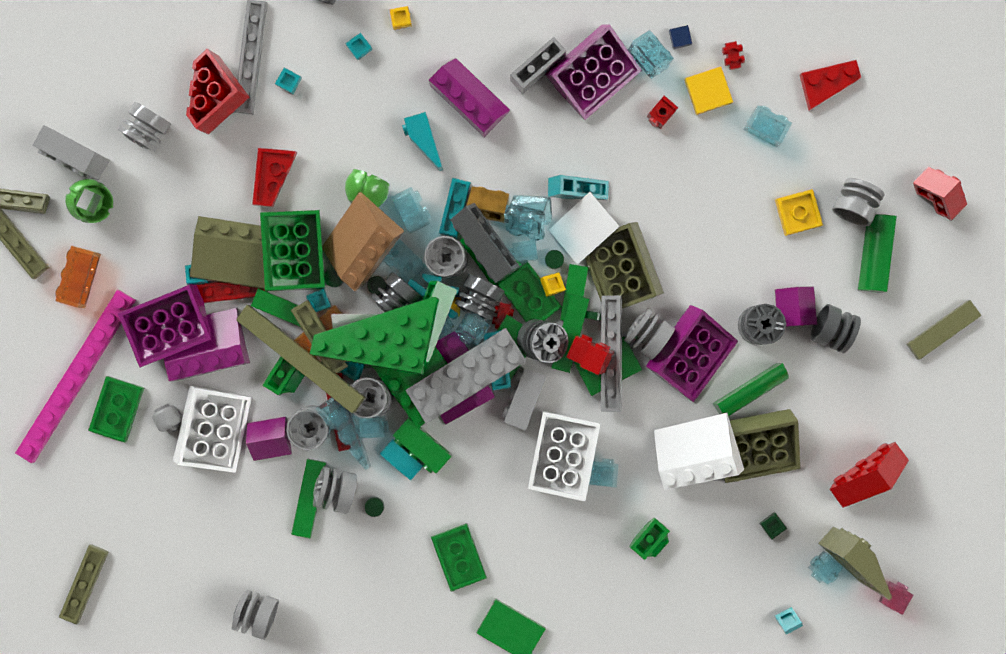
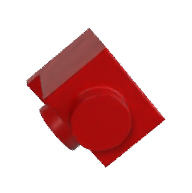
[647,95,679,129]

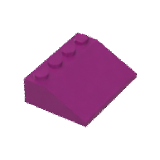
[545,24,642,120]
[118,285,212,368]
[646,305,738,402]
[164,308,250,381]
[435,330,495,425]

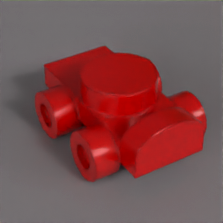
[722,41,745,70]
[492,302,514,329]

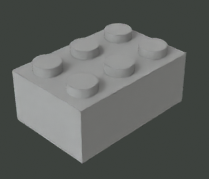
[32,125,110,180]

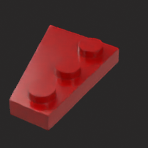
[800,60,861,111]
[252,148,297,207]

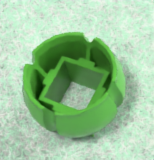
[345,169,390,207]
[65,179,114,223]

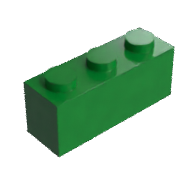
[393,417,452,474]

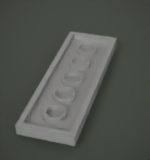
[406,328,526,424]

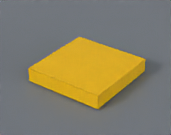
[684,66,733,115]
[775,189,823,236]

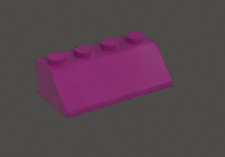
[429,58,510,138]

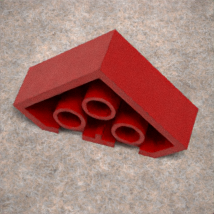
[186,49,249,135]
[830,442,909,508]

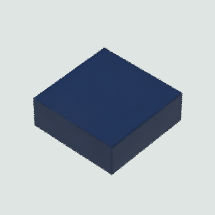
[669,25,692,49]

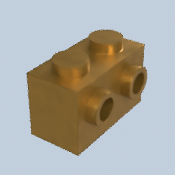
[467,186,509,223]

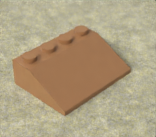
[322,192,404,291]

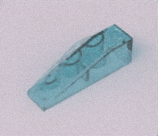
[316,398,371,470]

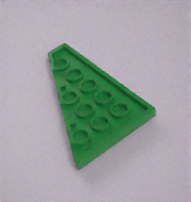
[310,297,439,375]

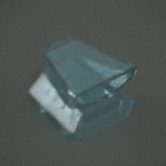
[504,195,552,241]

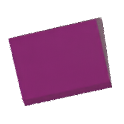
[775,286,817,327]
[246,417,292,461]

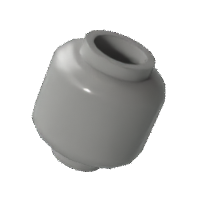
[152,404,182,434]

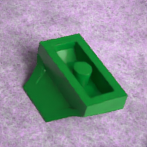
[262,357,305,396]
[629,517,670,560]

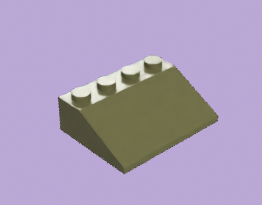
[190,216,265,289]
[585,222,664,309]
[724,409,800,483]
[818,527,892,600]

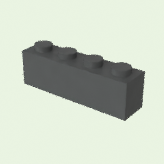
[450,203,519,283]

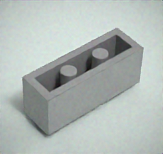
[510,37,566,95]
[502,368,546,431]

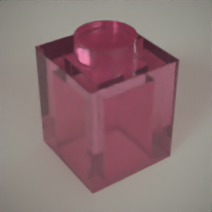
[879,581,913,615]

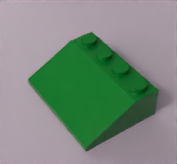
[260,210,325,291]
[372,347,448,428]

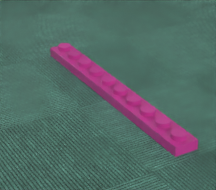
[15,290,136,463]

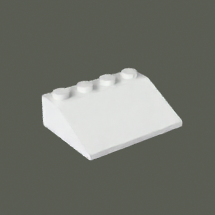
[173,385,252,472]
[528,412,601,501]
[654,413,744,490]

